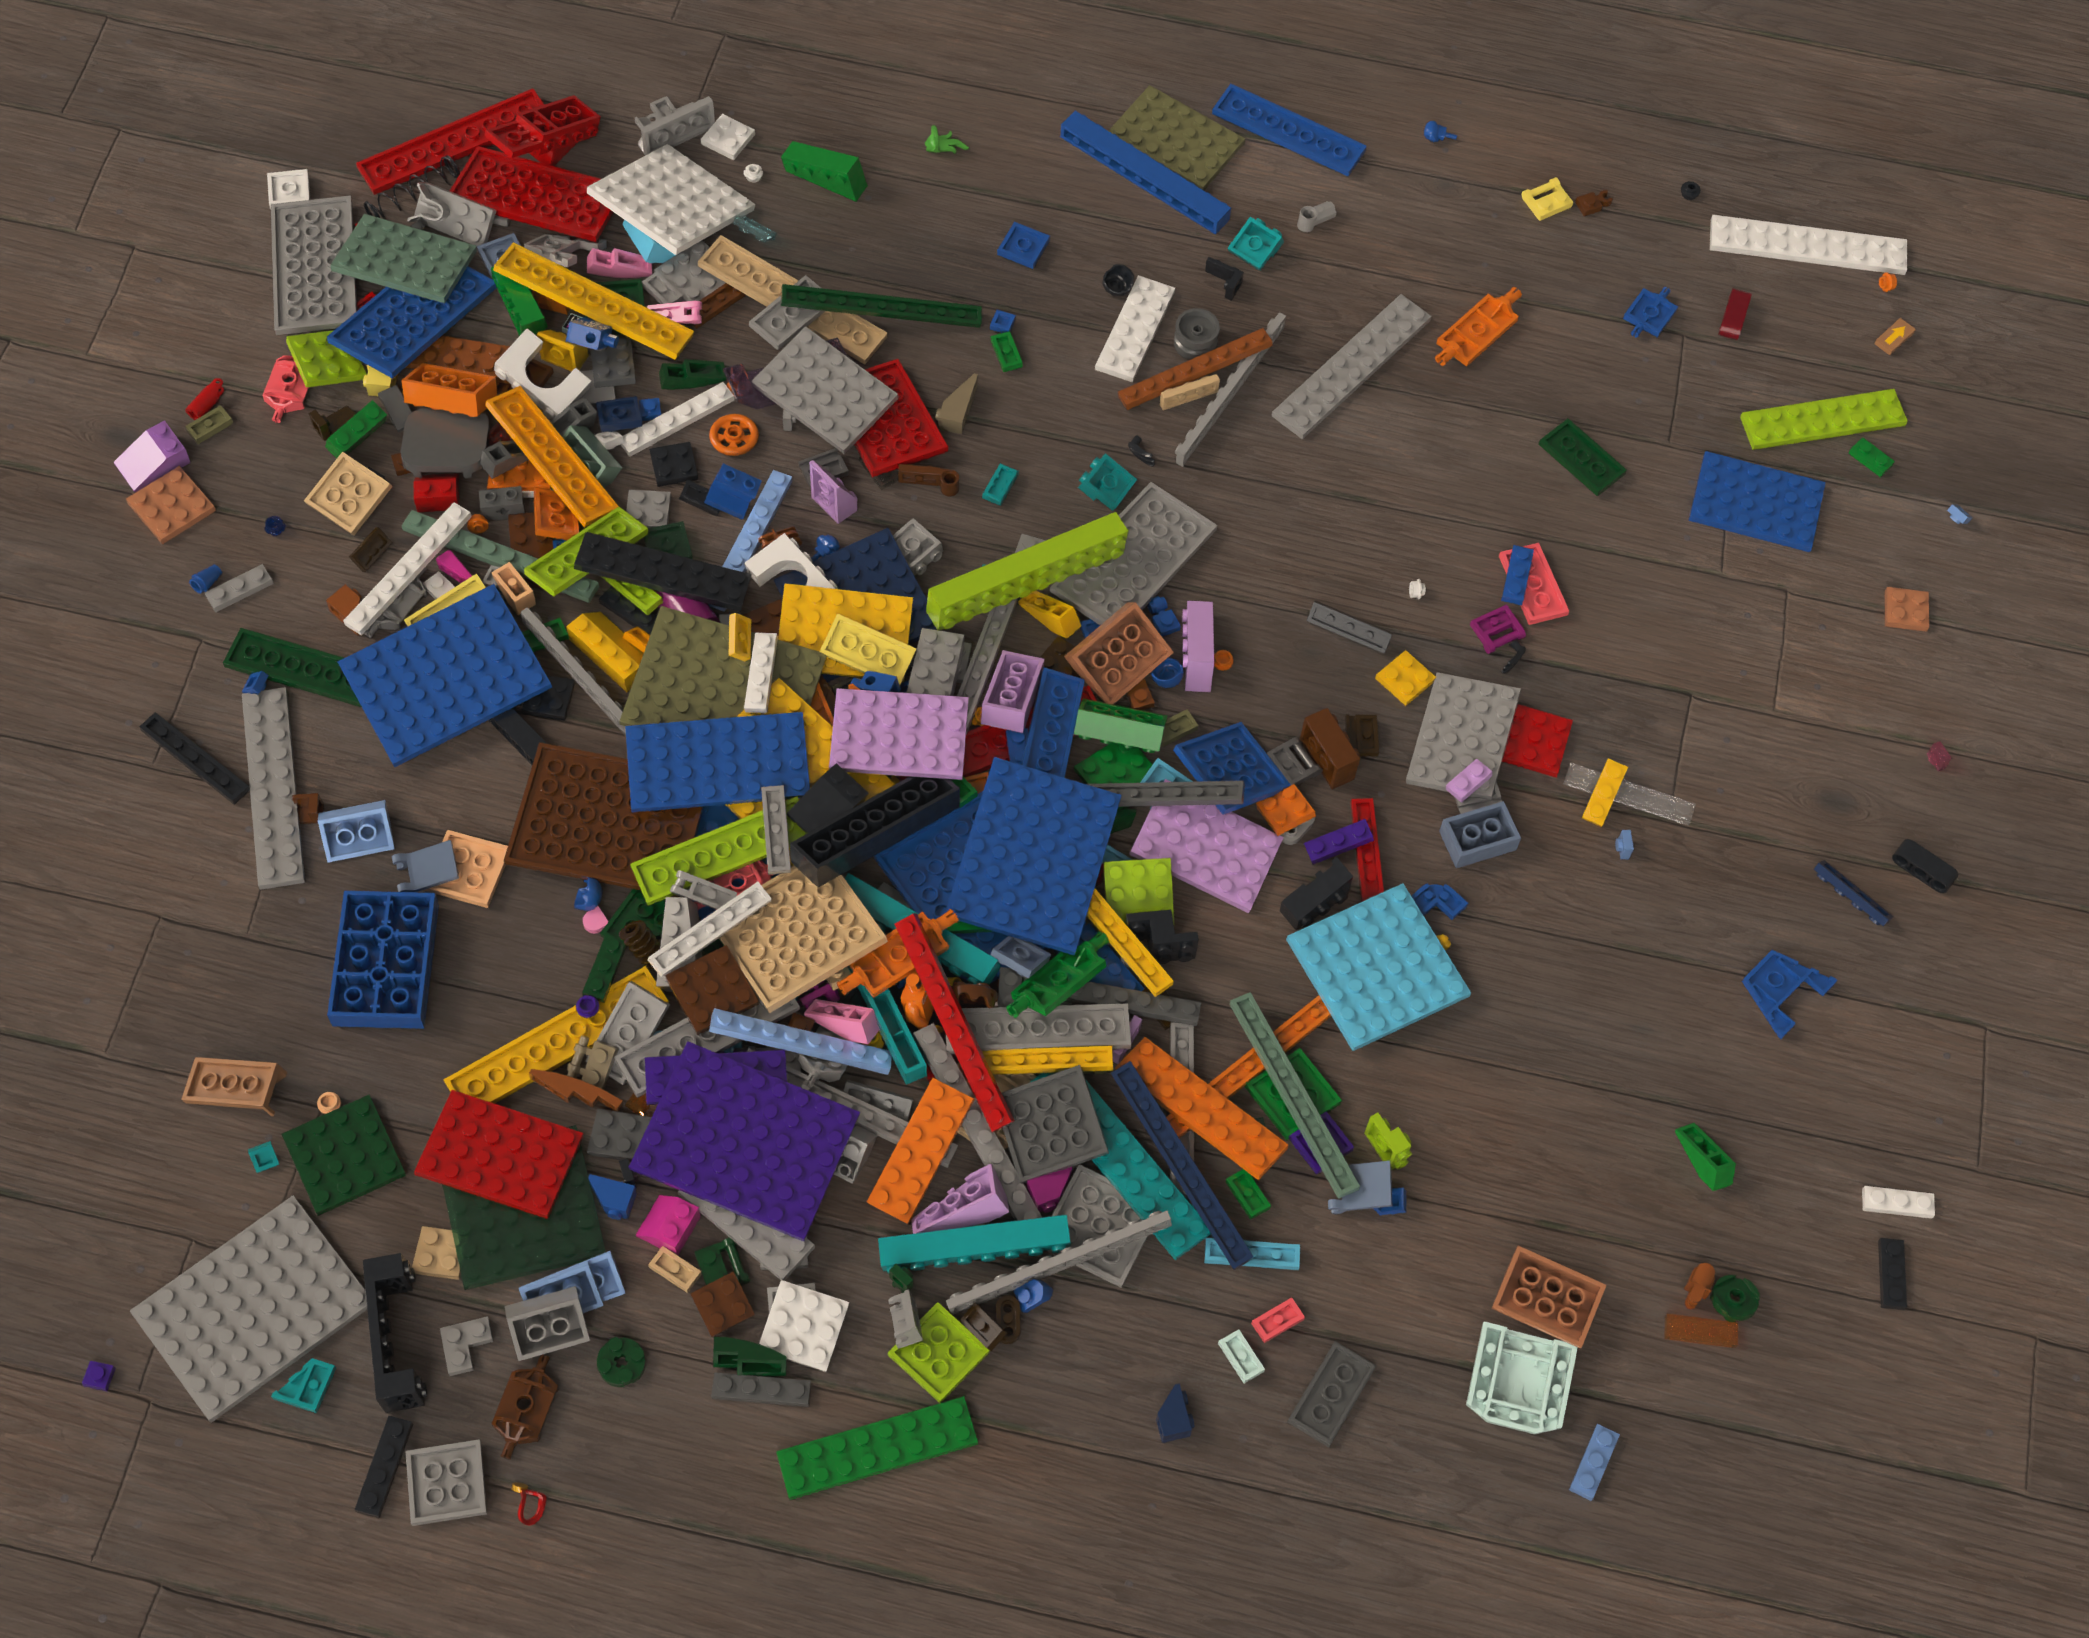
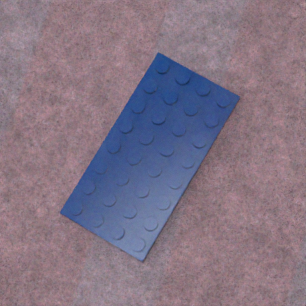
[327,267,497,379]
[625,712,810,812]

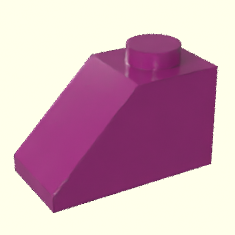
[1026,1167,1072,1213]

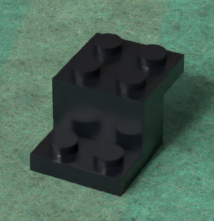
[1125,909,1199,964]

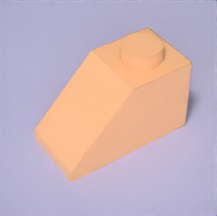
[491,562,536,615]

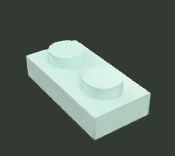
[1218,1329,1265,1384]

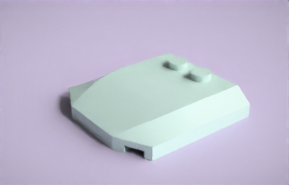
[1466,1322,1578,1435]

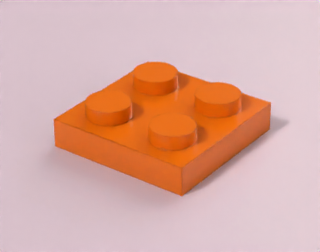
[1256,784,1316,836]

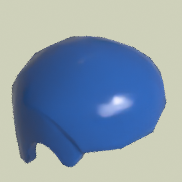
[1151,657,1184,689]
[574,878,603,911]

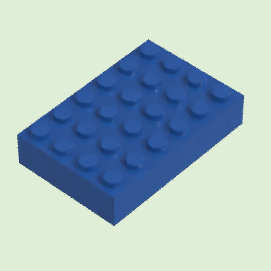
[327,891,439,1029]

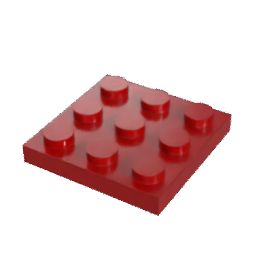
[1502,704,1573,778]

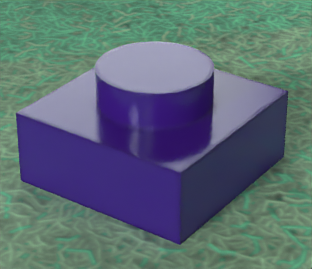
[82,1360,116,1391]

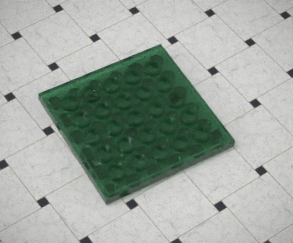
[442,1125,606,1290]

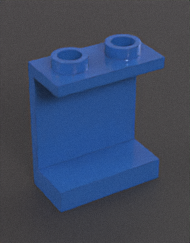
[704,463,762,520]

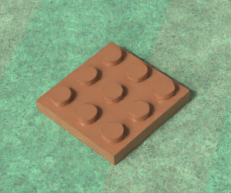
[126,466,216,545]

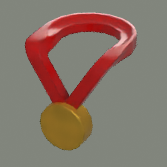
[511,1482,547,1526]

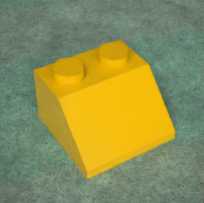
[537,329,589,372]

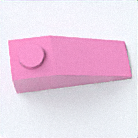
[804,999,879,1044]

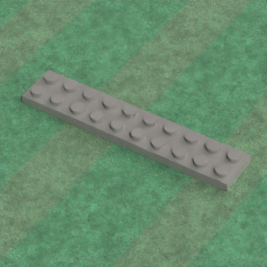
[1272,294,1432,439]
[242,687,305,890]

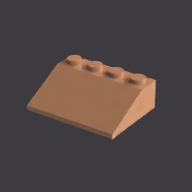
[1064,602,1174,704]
[1492,1246,1606,1349]

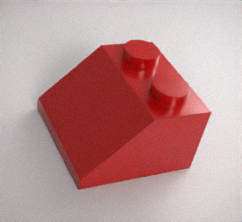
[414,473,460,513]

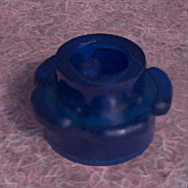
[264,516,286,536]

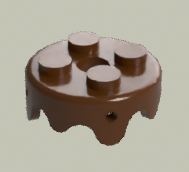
[951,982,998,1009]

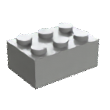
[505,1286,590,1361]

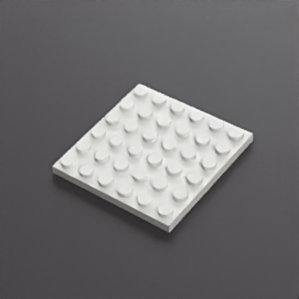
[587,144,755,255]

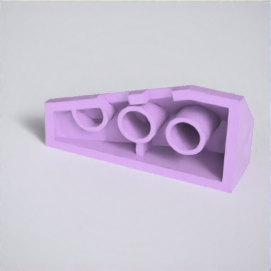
[911,1164,1009,1234]

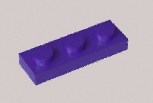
[1304,819,1374,865]

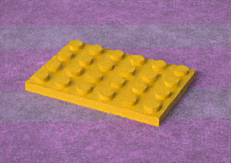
[778,583,913,682]

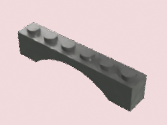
[480,397,597,479]

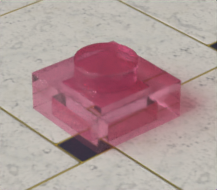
[1927,741,1952,771]

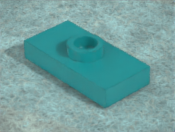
[982,463,1019,506]

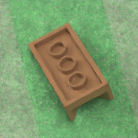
[181,1057,287,1116]

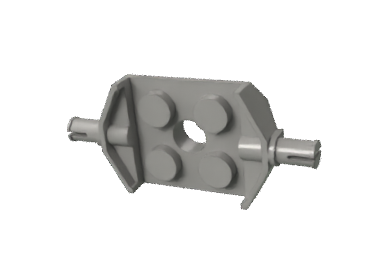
[364,567,427,638]
[798,1025,861,1088]

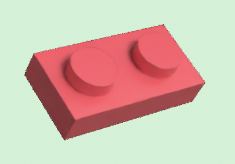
[1251,1297,1305,1343]

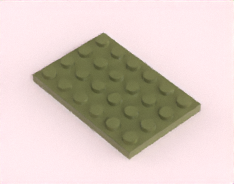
[1109,85,1245,190]

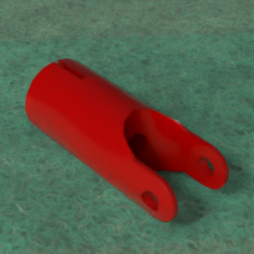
[185,378,224,420]

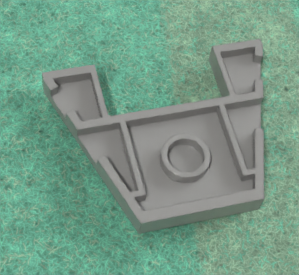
[524,234,607,267]

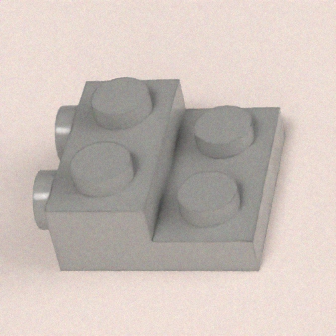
[893,518,943,576]

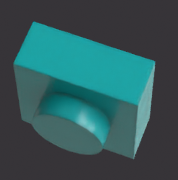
[248,1141,279,1173]

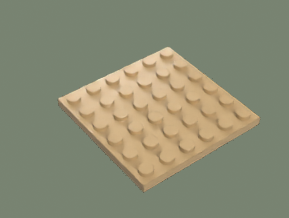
[719,866,888,1013]

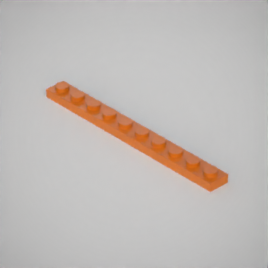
[1166,995,1331,1139]

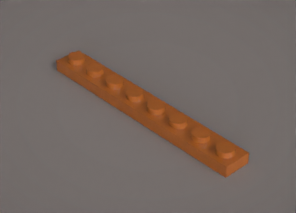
[1118,328,1273,410]

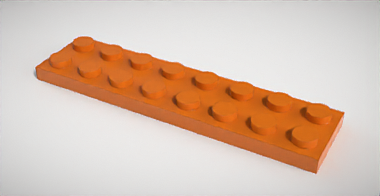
[1115,1037,1288,1180]

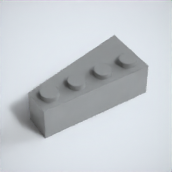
[656,897,703,992]

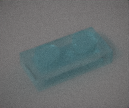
[733,216,777,242]

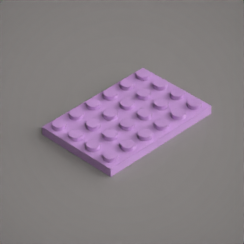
[829,688,969,780]
[1129,779,1284,913]

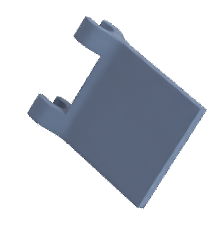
[392,840,459,893]
[1328,1161,1392,1214]

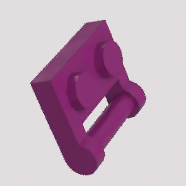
[1470,604,1526,654]

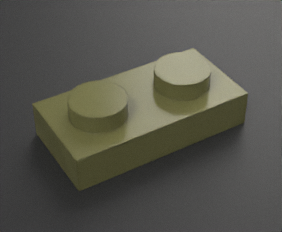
[185,405,233,444]
[1161,709,1199,748]

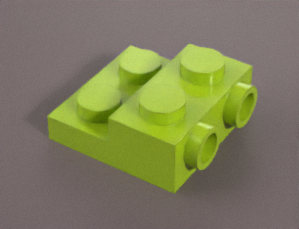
[1364,1112,1412,1170]

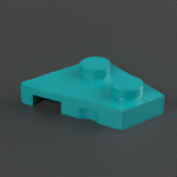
[271,1358,336,1413]

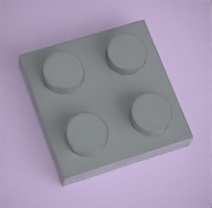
[626,490,671,531]

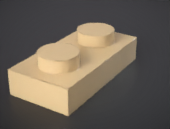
[648,1246,702,1293]

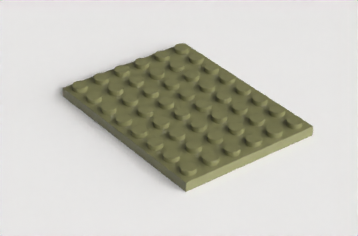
[619,606,827,726]

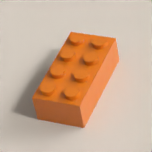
[402,363,497,417]

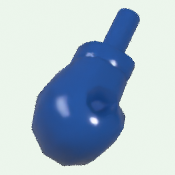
[1424,121,1457,142]
[811,535,840,562]

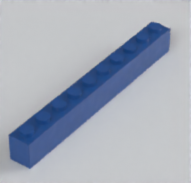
[1060,111,1231,235]

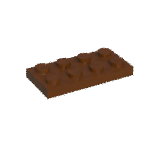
[508,512,553,588]

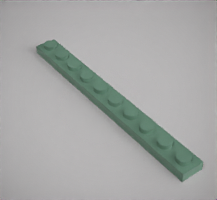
[402,510,599,603]
[1229,992,1360,1199]

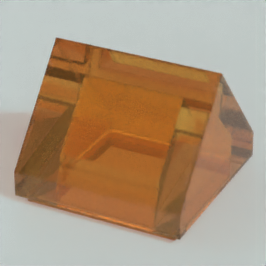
[625,1093,651,1116]

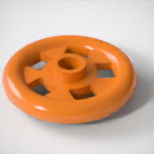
[709,414,759,456]

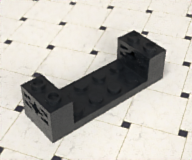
[363,1253,428,1413]

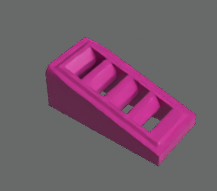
[436,550,472,583]

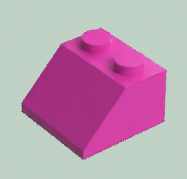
[636,1195,701,1256]

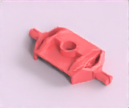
[262,355,309,423]
[695,860,773,910]

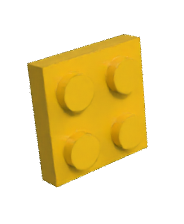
[1375,650,1436,706]

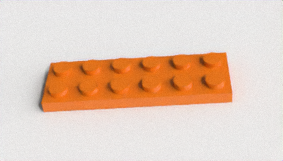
[867,1078,974,1225]

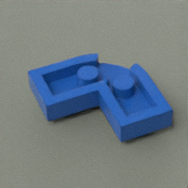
[1411,883,1468,920]

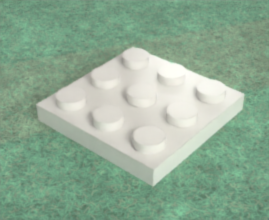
[759,1280,849,1372]

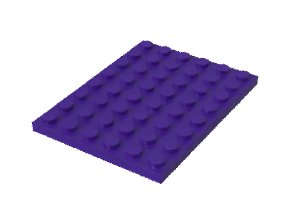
[629,1041,860,1241]

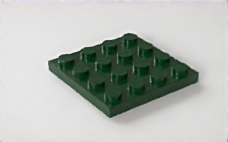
[282,1095,406,1216]

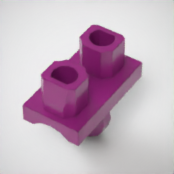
[797,981,840,1010]

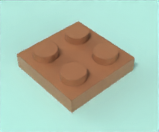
[1885,587,1929,632]

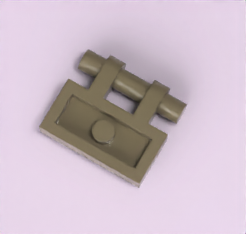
[567,1035,619,1090]

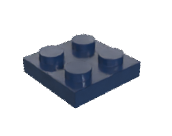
[596,396,642,432]

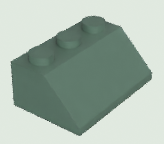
[563,425,622,488]

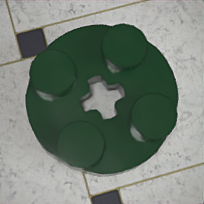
[1710,1275,1760,1323]
[597,1337,646,1387]

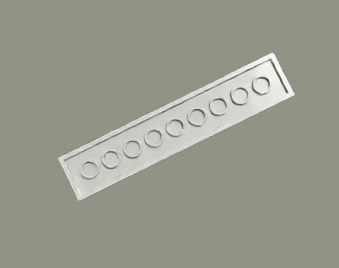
[1710,215,1907,275]

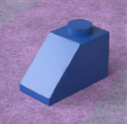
[588,1174,637,1220]

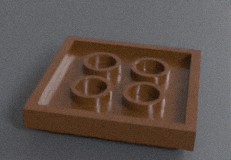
[665,945,759,1035]

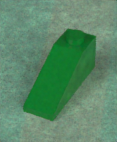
[1675,1123,1736,1191]

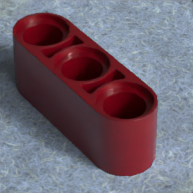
[1718,288,1752,340]

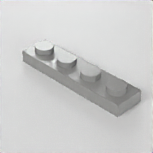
[761,785,791,875]

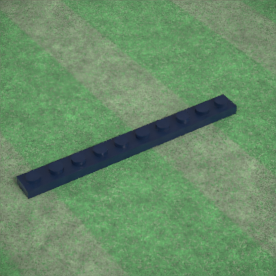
[1111,1061,1254,1270]

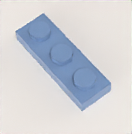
[1569,1424,1620,1501]

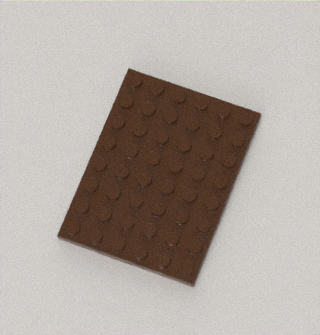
[504,742,704,897]

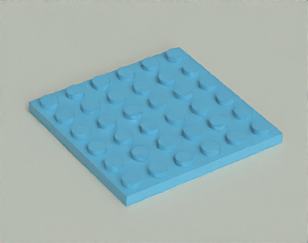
[1286,883,1471,1051]

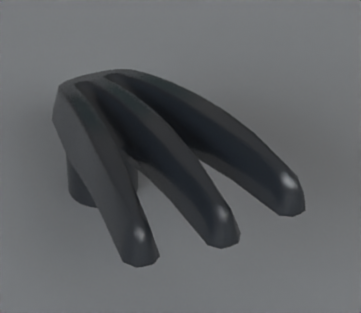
[1128,435,1155,467]
[1501,640,1526,673]

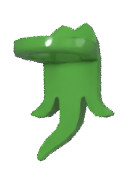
[925,125,969,154]

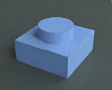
[1947,504,1973,524]
[1615,830,1634,859]

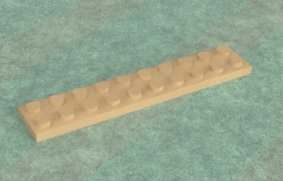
[698,235,888,364]

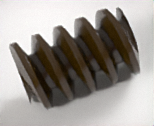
[619,920,661,970]

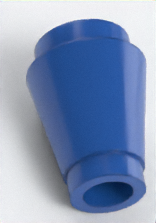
[189,564,222,594]

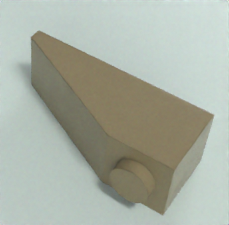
[935,373,978,435]

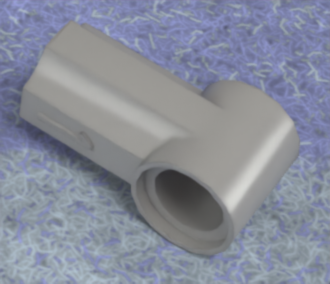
[1297,201,1337,232]

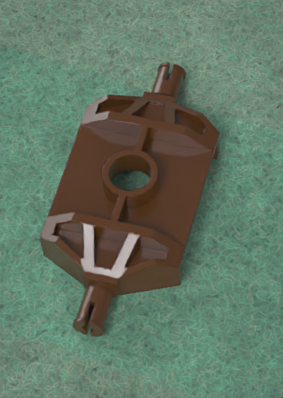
[492,1354,559,1460]

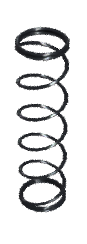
[364,155,460,220]

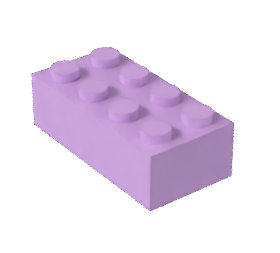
[981,650,1044,733]

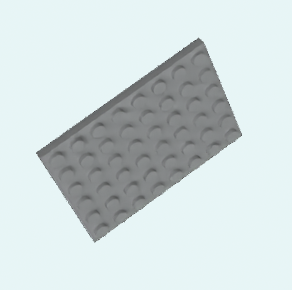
[130,1196,367,1423]

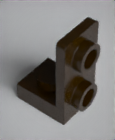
[308,406,355,441]

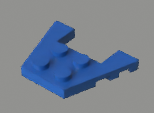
[1742,950,1837,1039]

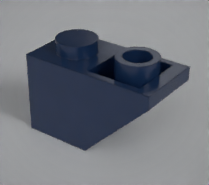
[1156,1384,1195,1443]

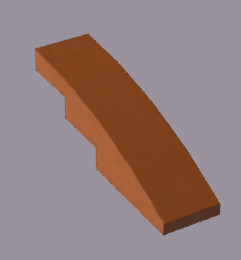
[529,1069,623,1112]

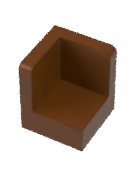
[292,793,324,824]

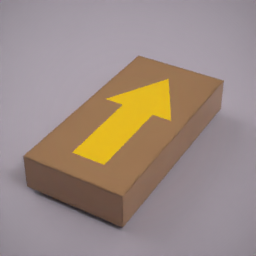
[1874,318,1916,355]

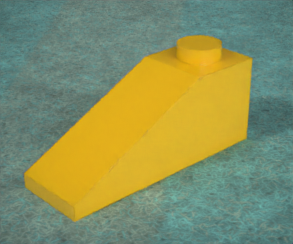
[1018,591,1081,639]

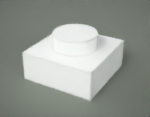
[594,431,623,450]

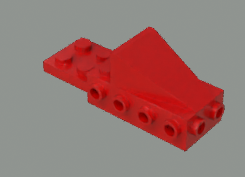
[485,95,601,166]

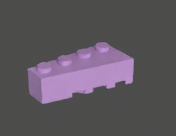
[1182,601,1214,692]

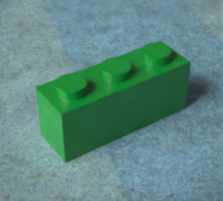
[325,400,387,459]

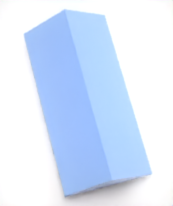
[519,1251,626,1313]

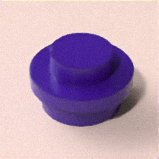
[576,995,599,1018]

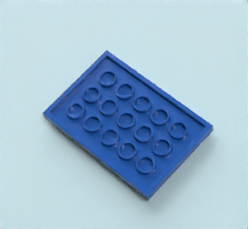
[1688,451,1826,552]

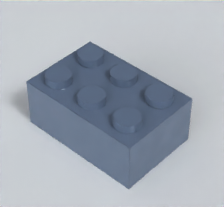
[1439,801,1521,869]

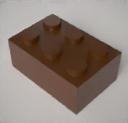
[1300,708,1360,790]

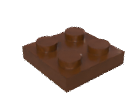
[690,1271,755,1337]

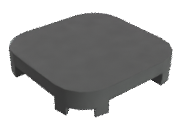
[401,408,491,478]

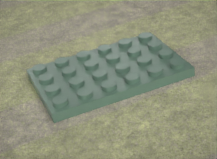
[330,214,477,304]

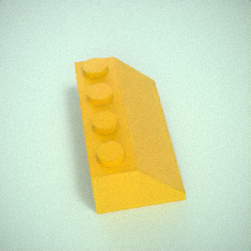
[566,612,644,692]

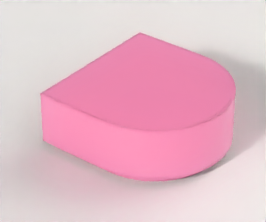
[583,906,608,934]

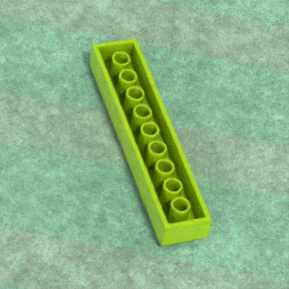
[926,512,1128,631]

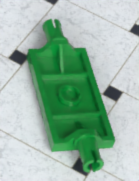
[1006,931,1109,1018]

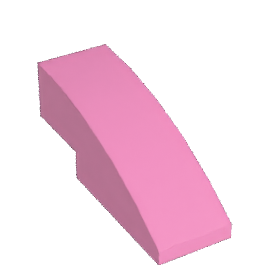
[587,248,652,278]

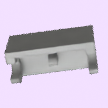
[888,1289,923,1349]

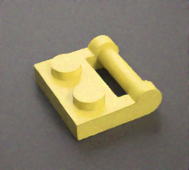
[1521,177,1573,221]

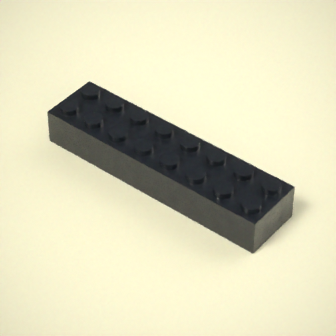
[790,776,960,888]

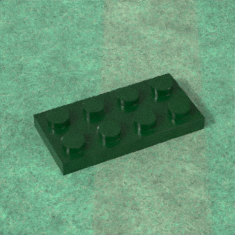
[1538,418,1627,496]

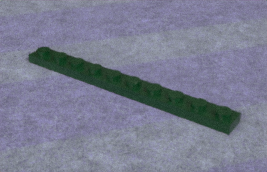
[781,284,982,328]

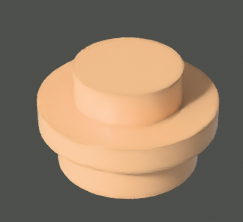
[317,1092,341,1114]

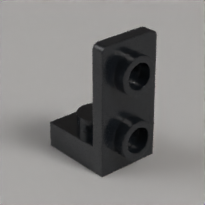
[1205,257,1244,301]

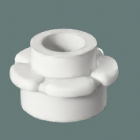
[744,164,763,183]
[1409,579,1426,599]

